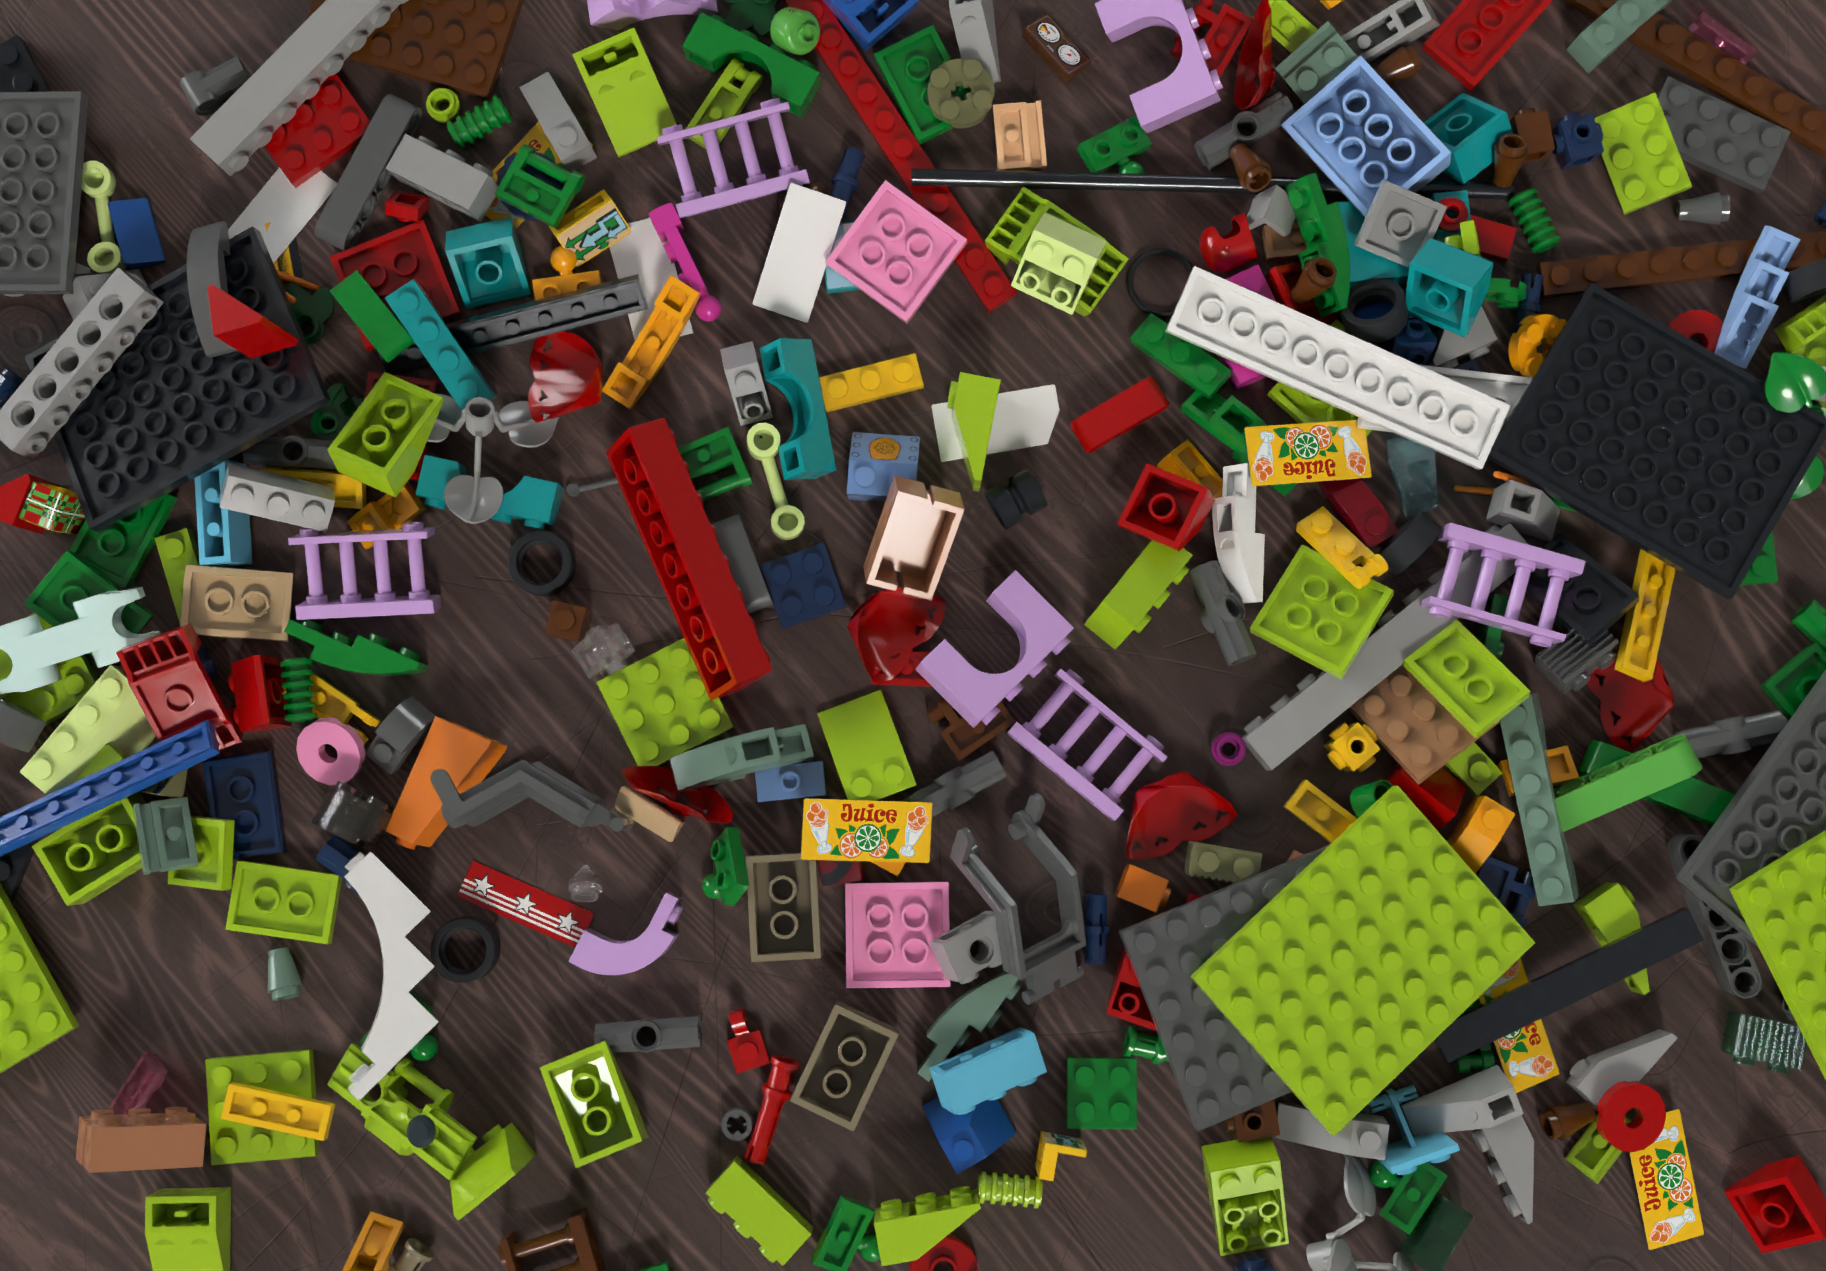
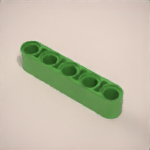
[1553,734,1703,832]

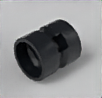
[984,468,1048,530]

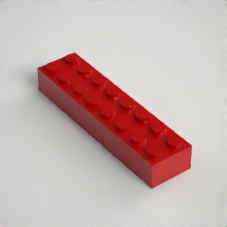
[605,418,772,701]

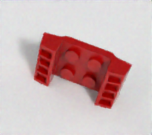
[116,623,243,750]

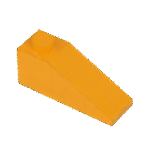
[1447,796,1515,874]

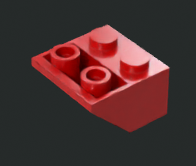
[1106,946,1157,1031]

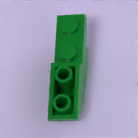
[1285,173,1350,318]
[1181,391,1298,497]
[284,619,428,676]

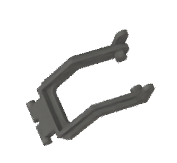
[430,759,634,832]
[950,793,1086,1005]

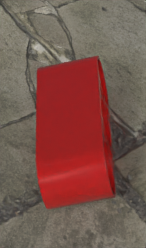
[1069,376,1170,454]

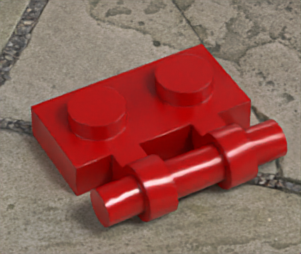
[1170,0,1253,78]

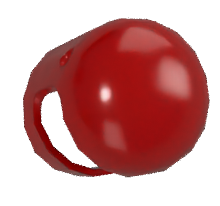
[1199,213,1257,273]

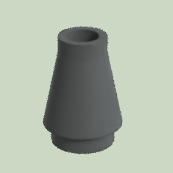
[1676,191,1731,225]

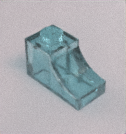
[1386,436,1439,517]

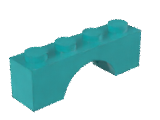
[385,279,497,410]
[759,338,836,480]
[415,455,564,531]

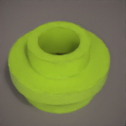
[426,88,460,122]

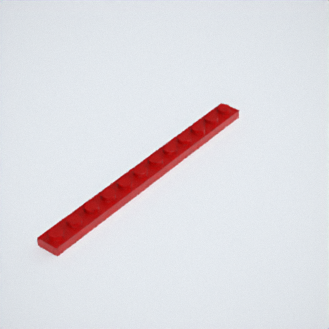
[783,0,1017,313]

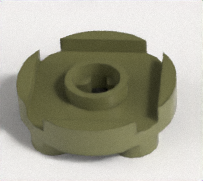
[927,59,995,129]

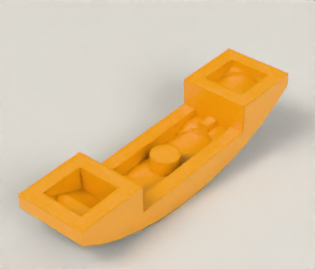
[602,275,701,409]

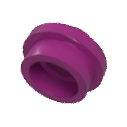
[1211,732,1246,766]

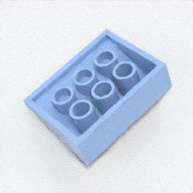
[1281,56,1451,217]

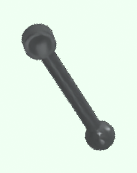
[566,477,619,497]

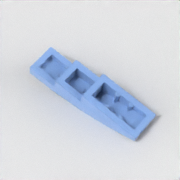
[1714,225,1801,369]

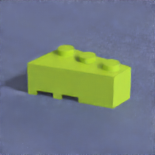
[1084,540,1193,650]

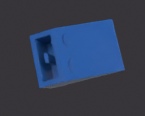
[823,0,919,52]

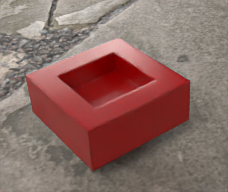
[385,190,429,222]

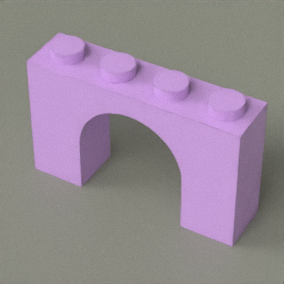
[1095,0,1223,134]
[915,570,1074,728]

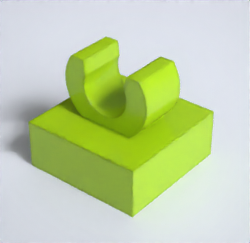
[1444,220,1481,257]

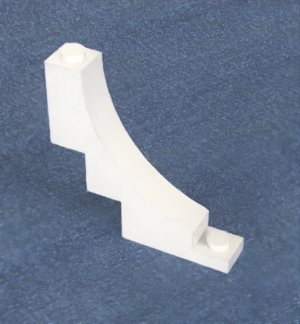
[344,852,438,1101]

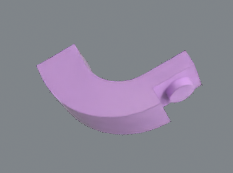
[568,891,683,975]

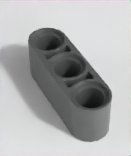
[713,514,774,614]

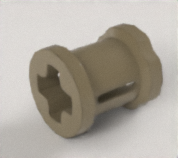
[387,1238,434,1271]

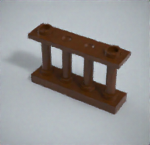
[498,1207,605,1271]

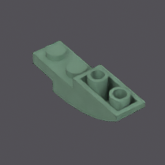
[670,724,814,792]
[917,971,1022,1082]

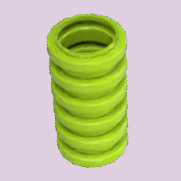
[977,1171,1043,1209]

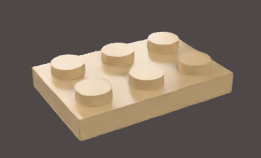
[180,565,294,642]

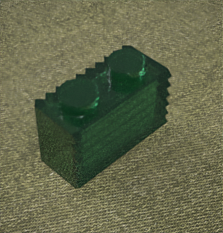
[1721,1011,1807,1074]
[1400,1192,1474,1271]

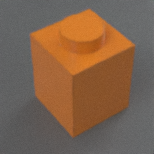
[1114,863,1171,912]

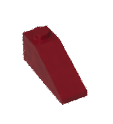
[1317,478,1399,549]

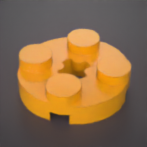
[1508,314,1566,378]

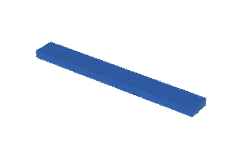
[0,720,220,856]

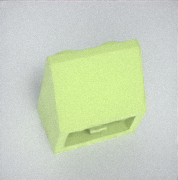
[1011,212,1107,315]

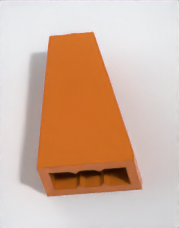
[385,716,508,850]

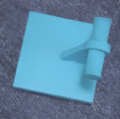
[1368,1084,1460,1175]

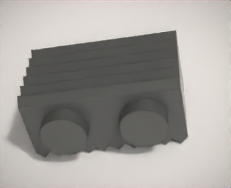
[1535,630,1619,694]

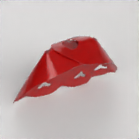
[1234,0,1276,110]
[528,331,603,423]
[847,587,946,683]
[1587,644,1674,753]
[622,766,733,824]
[1126,772,1238,860]

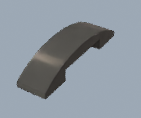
[187,221,238,358]

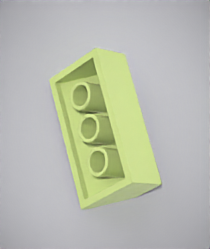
[20,665,156,795]

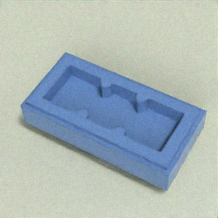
[755,761,827,802]

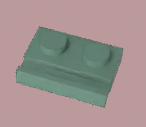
[1275,21,1358,104]
[133,797,198,875]

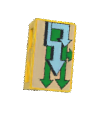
[548,189,631,267]
[1035,1131,1087,1181]

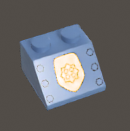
[847,432,920,502]

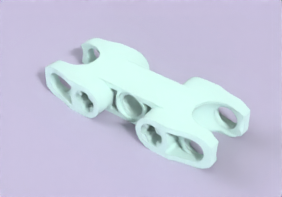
[0,587,160,694]

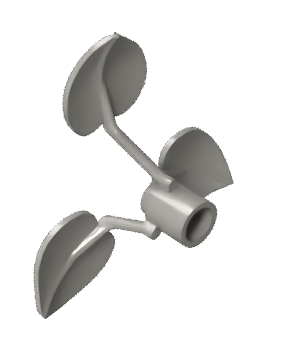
[428,393,559,524]
[1306,1154,1416,1271]

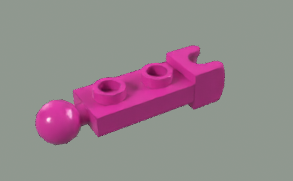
[648,202,722,322]

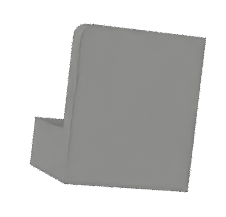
[1247,185,1296,236]

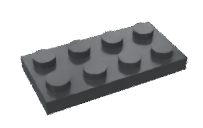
[1657,76,1791,195]

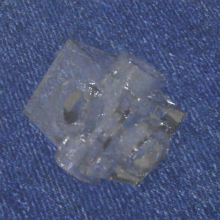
[571,622,635,679]

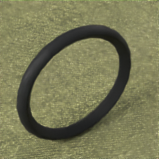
[1126,248,1193,317]

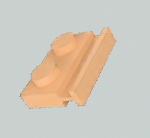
[992,100,1047,171]

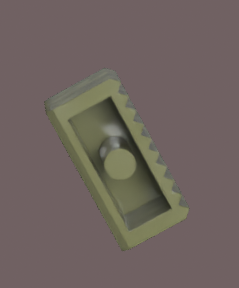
[1184,841,1262,884]

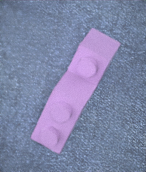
[587,0,718,31]

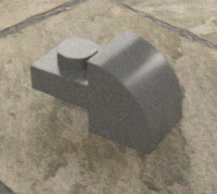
[0,695,47,753]
[365,696,435,775]

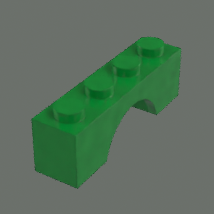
[682,12,821,119]

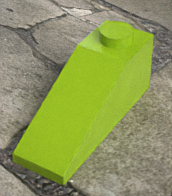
[1573,882,1650,995]

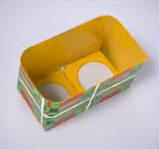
[19,481,85,535]

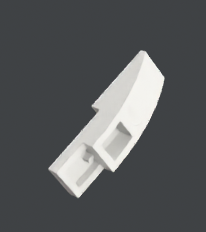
[1212,463,1265,604]

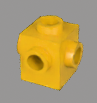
[1323,722,1380,772]

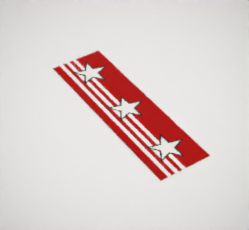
[457,861,594,948]

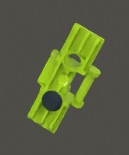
[327,1043,477,1180]

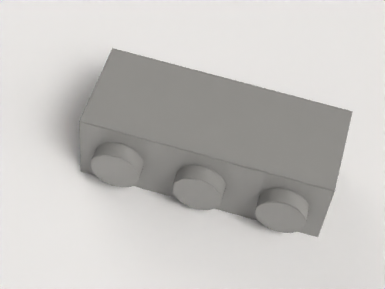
[385,134,499,222]
[220,462,335,532]

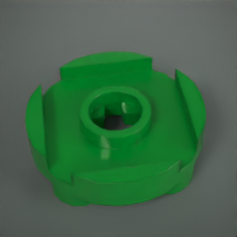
[1482,278,1527,309]

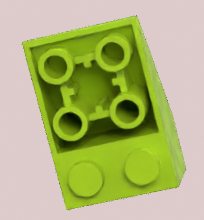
[572,27,677,157]
[1201,1137,1289,1256]
[874,1186,981,1266]
[145,1187,231,1271]

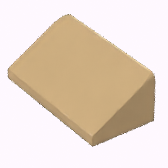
[615,786,685,842]

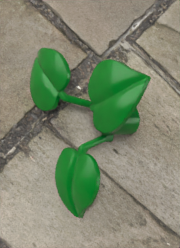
[1765,352,1826,499]

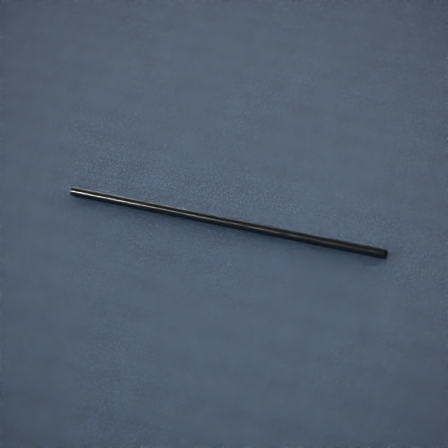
[911,169,1515,200]

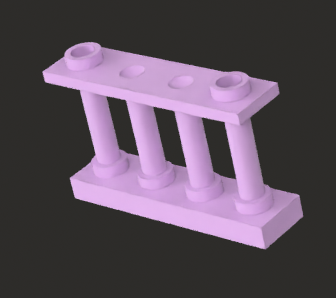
[657,98,810,219]
[288,522,442,620]
[1420,523,1586,648]
[1007,669,1167,821]

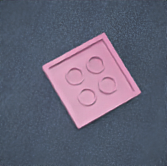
[825,180,967,324]
[845,882,950,988]

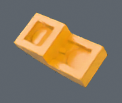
[347,481,426,549]

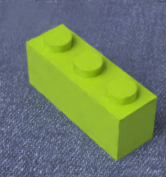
[706,1155,813,1266]

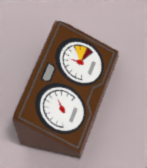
[1022,14,1091,85]

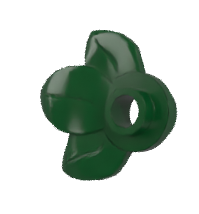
[725,0,779,36]
[285,283,334,346]
[310,382,364,440]

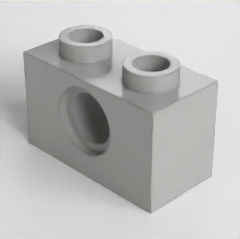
[929,911,1002,984]

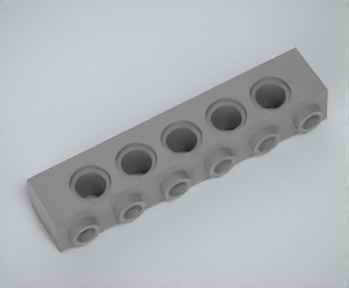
[0,267,164,460]

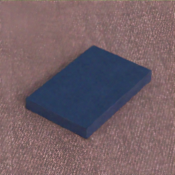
[202,750,287,860]

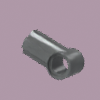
[179,56,251,116]

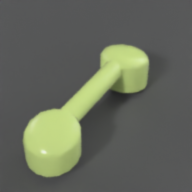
[81,160,127,274]
[746,422,805,540]

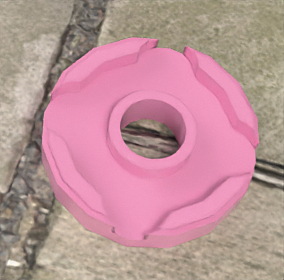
[296,717,366,785]

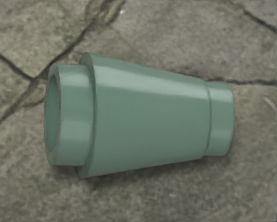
[267,947,303,1001]

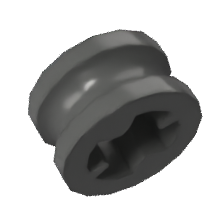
[721,1107,754,1141]

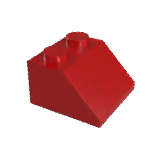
[1117,463,1215,551]
[228,654,292,733]
[1724,1155,1826,1253]

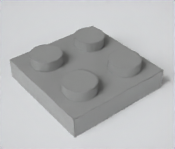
[1353,180,1447,268]

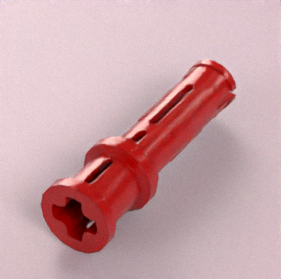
[744,1055,801,1164]

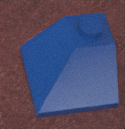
[922,1096,1016,1174]

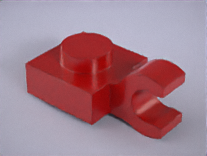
[726,1008,770,1074]

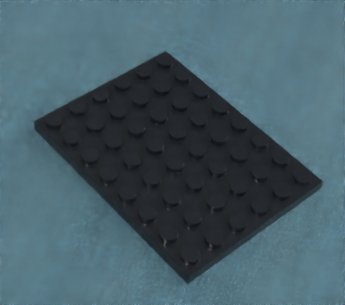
[25,226,331,532]
[1487,283,1826,600]

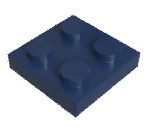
[760,543,847,630]

